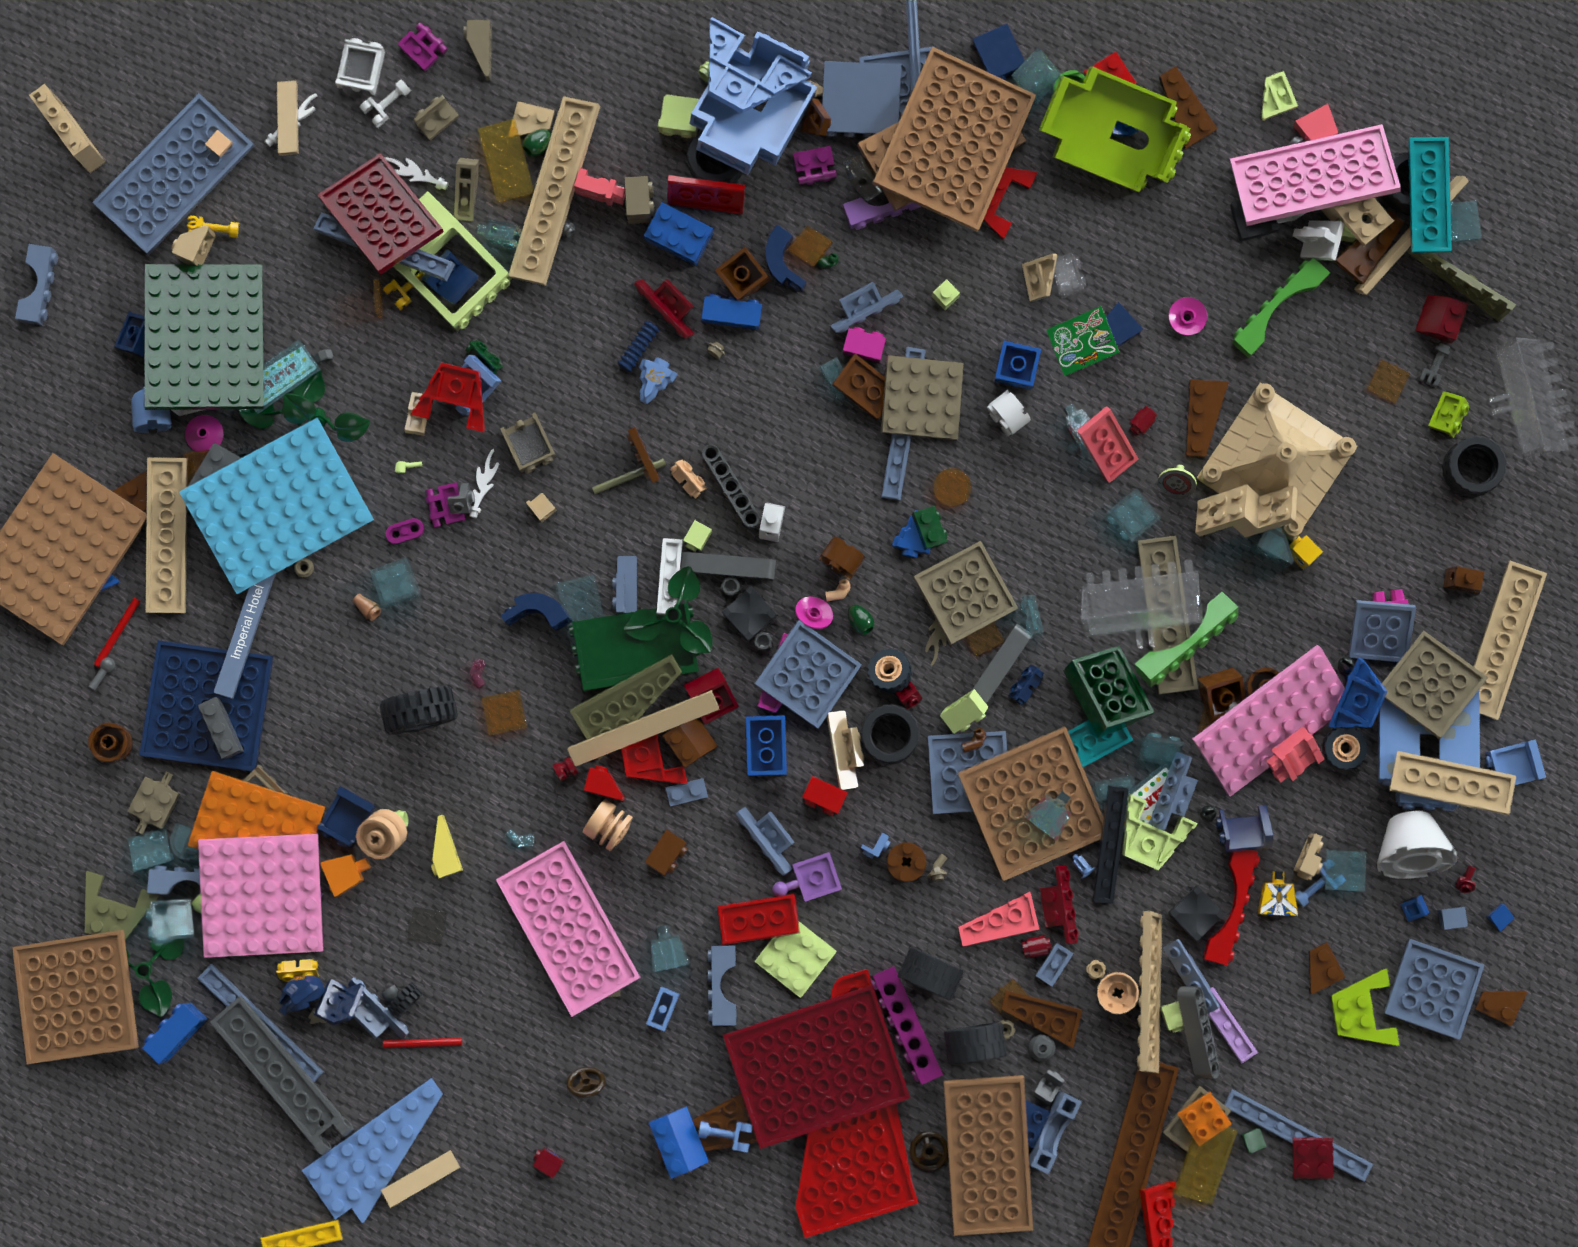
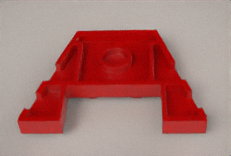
[983,167,1037,239]
[411,362,485,432]
[621,734,688,785]

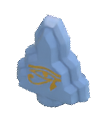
[639,358,678,404]

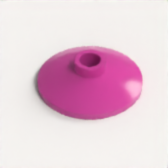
[1169,297,1207,335]
[185,415,224,453]
[795,597,833,629]

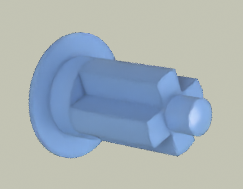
[1072,854,1095,879]

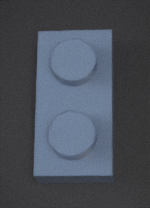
[666,778,708,807]
[1035,943,1073,986]

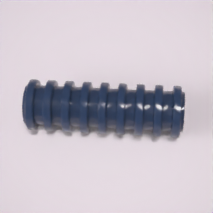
[617,321,659,372]

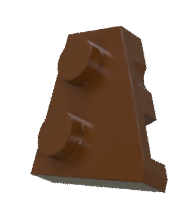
[1475,991,1527,1026]

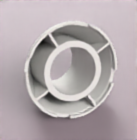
[1377,811,1457,879]

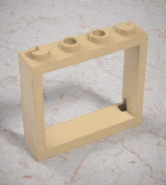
[29,84,105,173]

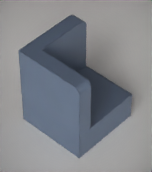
[1438,907,1468,929]

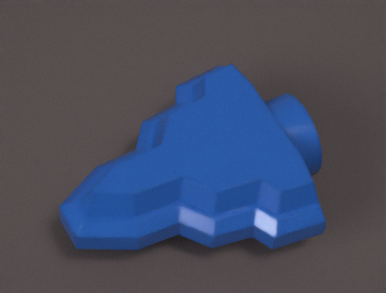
[892,510,930,558]

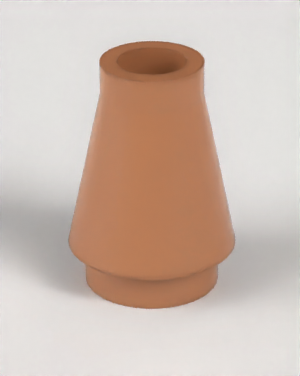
[352,594,381,621]

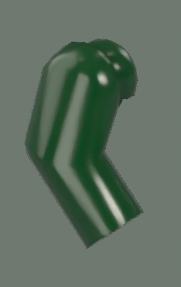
[809,251,839,269]

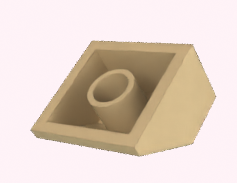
[172,225,216,266]

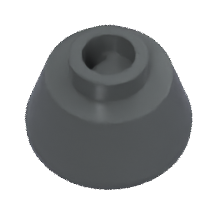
[1028,1034,1055,1062]

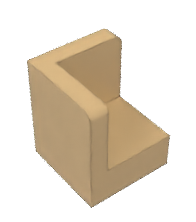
[526,493,557,522]

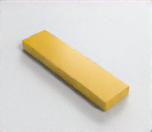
[260,1220,342,1247]

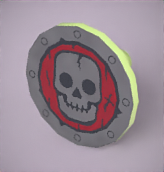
[1158,465,1197,498]

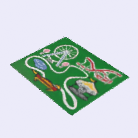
[1046,306,1119,376]

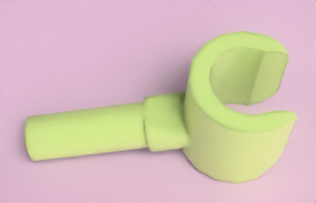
[395,461,422,473]

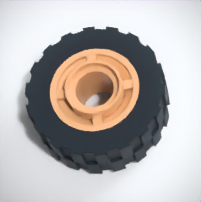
[868,649,912,694]
[1322,727,1368,770]

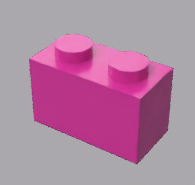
[843,327,886,363]

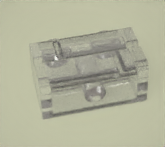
[1054,253,1086,298]

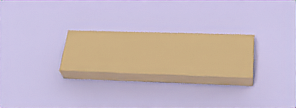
[277,81,299,156]
[381,1150,460,1208]

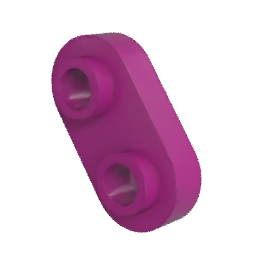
[386,518,424,544]

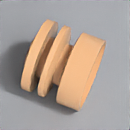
[582,799,633,851]
[1097,972,1139,1014]

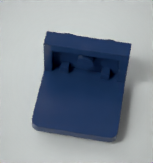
[422,250,478,304]
[314,979,364,1025]

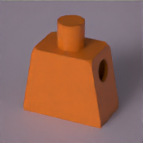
[320,855,371,897]

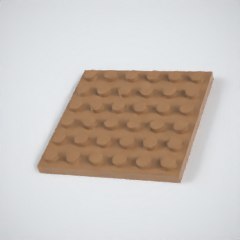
[957,727,1104,881]
[12,930,139,1064]

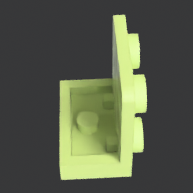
[658,95,699,138]

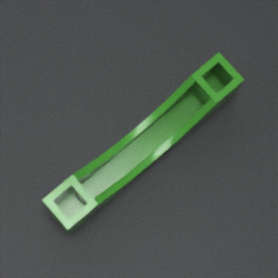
[1232,257,1330,358]
[1135,592,1238,687]

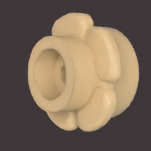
[1086,960,1106,979]

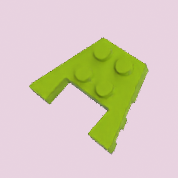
[1331,969,1399,1046]

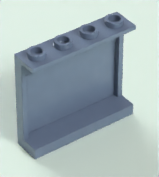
[822,61,901,138]

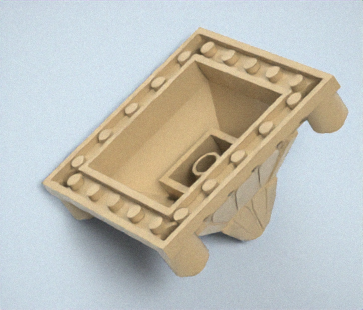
[1196,383,1357,542]

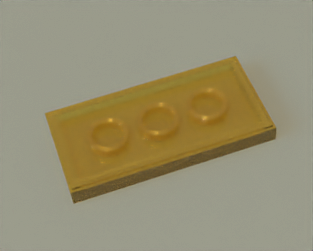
[478,119,534,203]
[1174,1127,1238,1205]

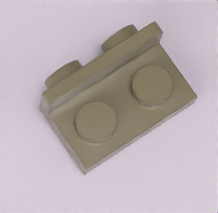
[414,95,459,141]

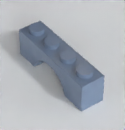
[15,244,58,325]
[147,866,200,894]
[708,946,736,1025]
[1029,1090,1082,1174]

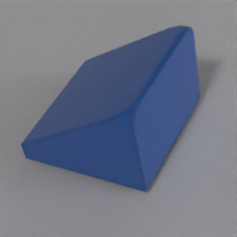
[1400,895,1429,922]
[1487,904,1515,931]

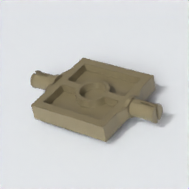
[127,771,181,834]

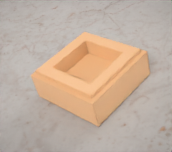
[205,130,233,158]

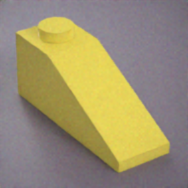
[431,815,463,878]

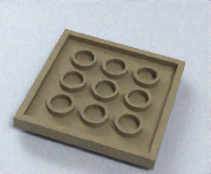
[881,355,963,440]
[913,541,1018,645]
[1382,631,1488,739]

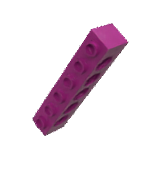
[871,966,943,1085]

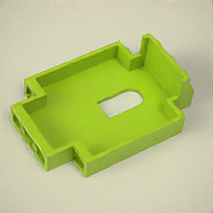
[1039,67,1191,192]

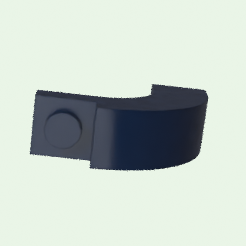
[766,224,806,291]
[501,593,573,631]

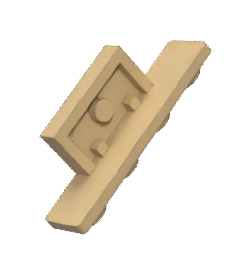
[827,711,864,790]

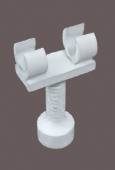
[360,79,411,128]

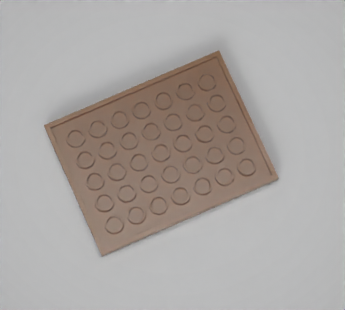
[872,47,1036,232]
[0,453,147,645]

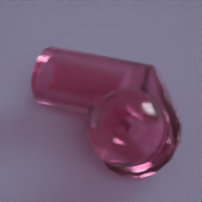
[469,659,486,689]

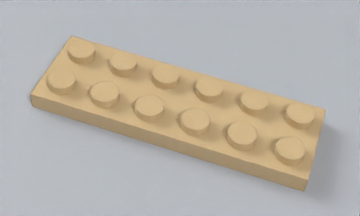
[1389,751,1516,815]

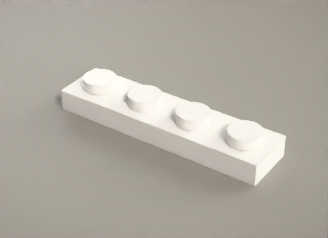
[657,538,682,615]

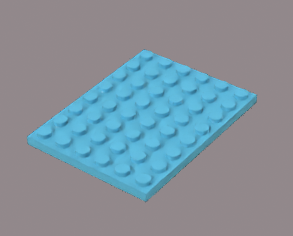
[179,418,374,594]

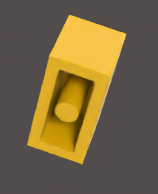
[1287,535,1323,569]

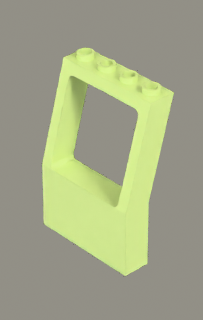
[393,191,512,331]

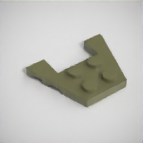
[85,871,160,941]

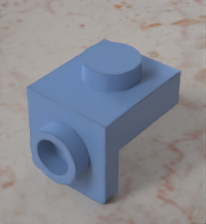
[861,833,890,859]

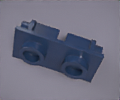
[1008,664,1044,705]

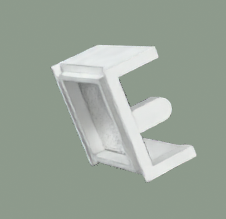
[335,38,385,95]

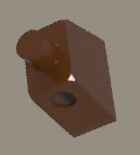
[1443,566,1484,595]

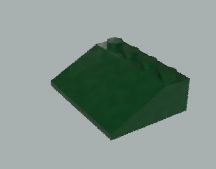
[1063,646,1155,738]

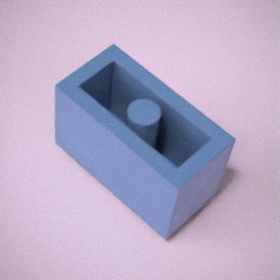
[646,987,680,1031]

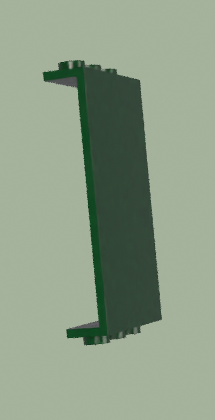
[569,602,700,691]

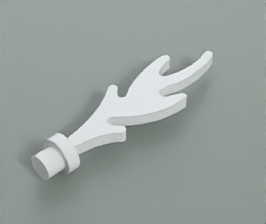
[265,93,317,147]
[384,157,449,190]
[469,449,499,518]

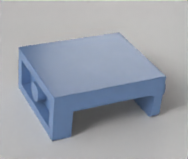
[456,355,502,415]
[1485,740,1546,785]

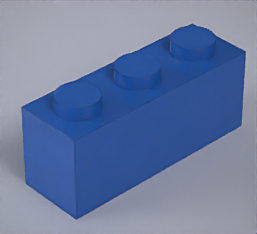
[702,294,762,330]

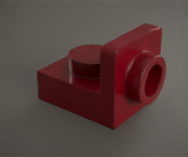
[896,681,922,709]

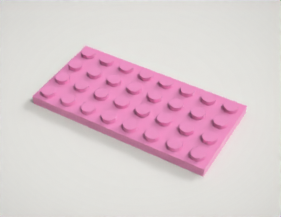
[1230,125,1401,226]
[1193,645,1345,797]
[496,841,641,1017]

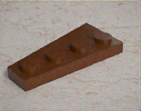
[1001,990,1082,1048]

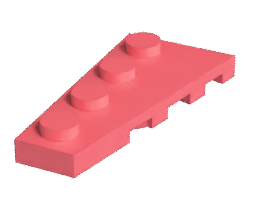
[958,892,1039,947]

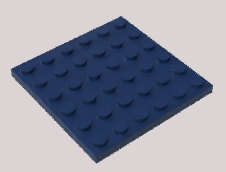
[139,640,274,771]

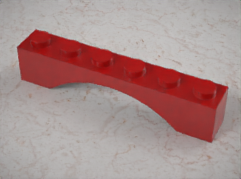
[1202,850,1260,966]

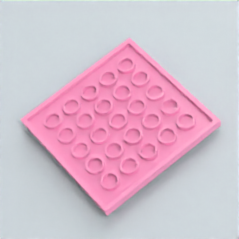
[198,834,323,958]

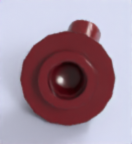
[1456,865,1476,893]

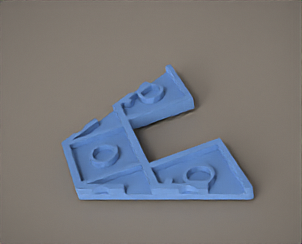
[708,17,812,113]

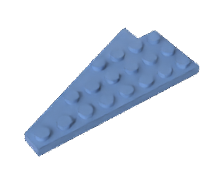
[302,1078,443,1223]

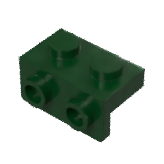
[912,506,948,550]

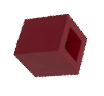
[533,1147,565,1178]

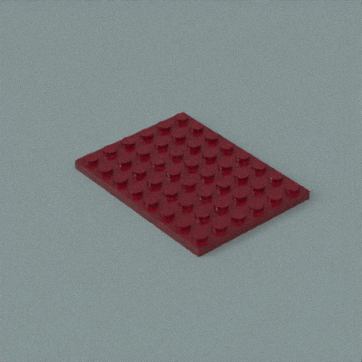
[723,985,910,1149]

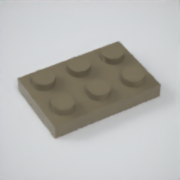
[1163,1085,1231,1157]

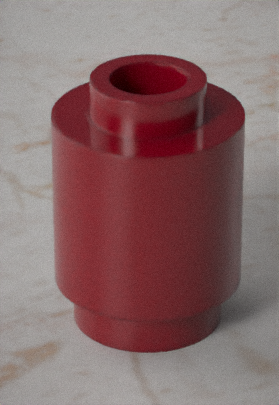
[1129,406,1157,435]
[1021,935,1051,958]

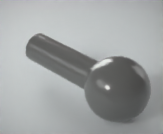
[88,657,115,691]

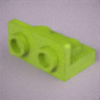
[1428,391,1469,438]

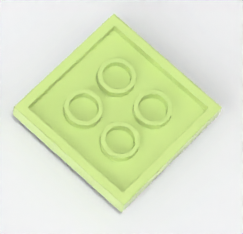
[754,922,837,998]

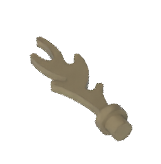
[925,619,947,665]

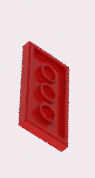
[667,175,745,214]
[717,894,800,946]

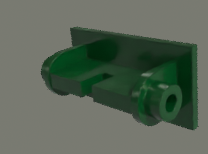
[465,340,503,375]

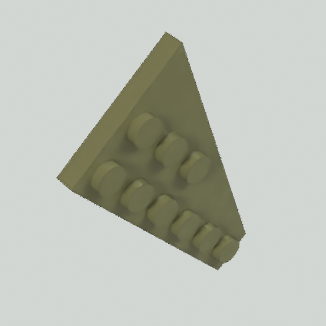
[1407,247,1516,322]
[570,655,681,760]

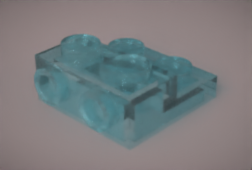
[1106,488,1161,543]
[146,899,194,944]

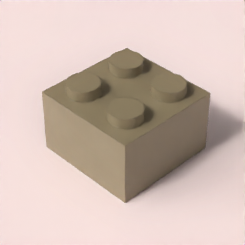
[625,176,655,224]

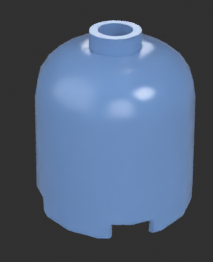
[131,386,172,433]

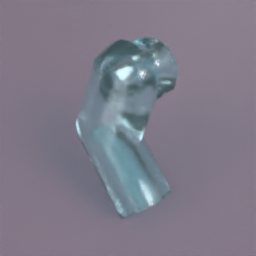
[506,829,535,848]

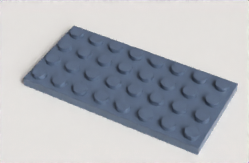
[93,93,255,255]

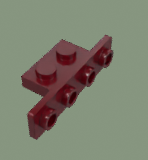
[634,279,694,339]
[1040,865,1079,944]

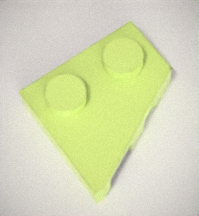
[1262,71,1298,121]

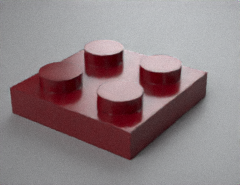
[1293,1137,1334,1179]

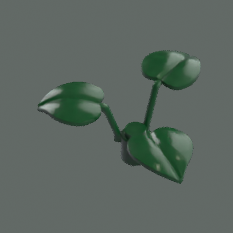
[239,369,325,428]
[282,393,370,442]
[624,566,713,653]
[126,926,184,1017]

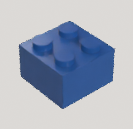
[994,341,1041,390]

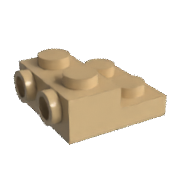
[1294,834,1323,880]

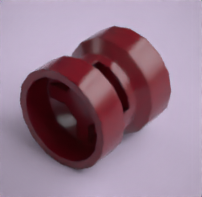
[552,756,579,782]

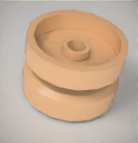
[356,809,407,859]

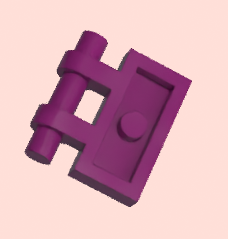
[398,23,448,71]
[793,146,837,185]
[425,482,466,528]

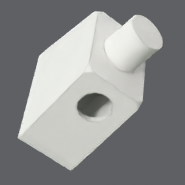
[759,503,785,542]

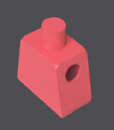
[1293,104,1338,142]

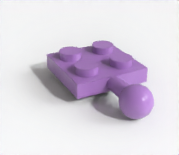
[772,852,842,902]

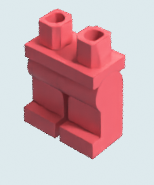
[574,168,626,206]
[1266,726,1325,783]

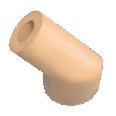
[825,579,851,601]

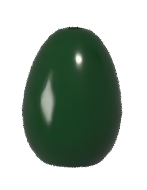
[522,129,551,157]
[847,605,875,635]

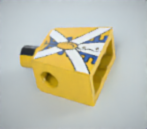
[1257,871,1298,916]

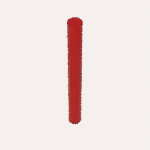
[93,597,141,667]
[383,1038,462,1048]

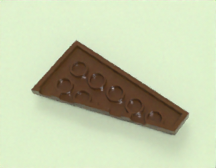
[656,1093,758,1159]

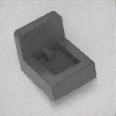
[447,483,474,514]
[1032,1070,1065,1105]

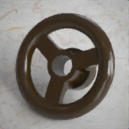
[566,1067,606,1098]
[910,1131,949,1171]

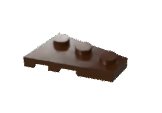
[626,427,660,483]

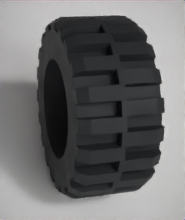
[379,686,458,734]

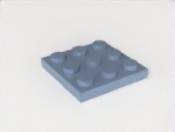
[1348,600,1416,662]

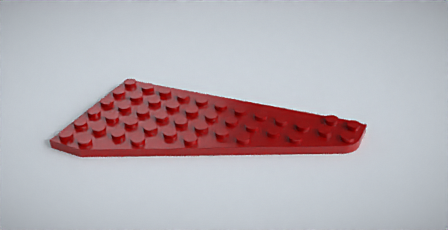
[796,969,918,1238]

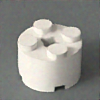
[987,390,1031,436]

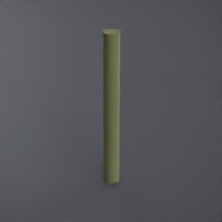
[592,459,666,494]

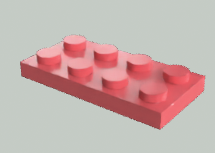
[1077,406,1138,483]

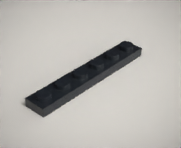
[1093,785,1129,904]

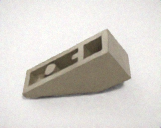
[463,20,492,81]
[454,158,479,221]

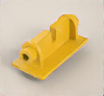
[276,959,319,982]

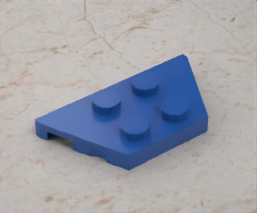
[1328,658,1387,727]

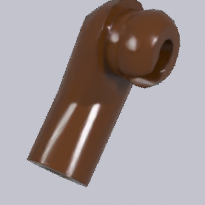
[962,728,986,753]

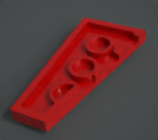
[1140,1181,1176,1247]

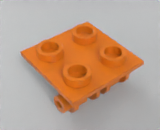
[1177,1092,1232,1146]

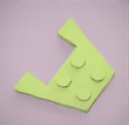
[1122,794,1197,870]

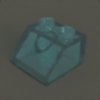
[1252,527,1294,568]

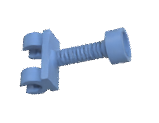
[1295,859,1346,907]
[698,1122,752,1152]

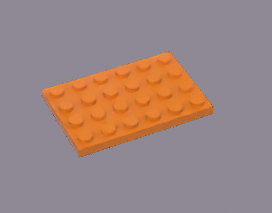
[187,771,325,850]

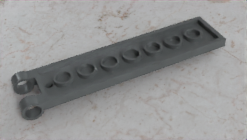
[210,996,353,1155]

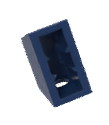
[1106,302,1143,347]

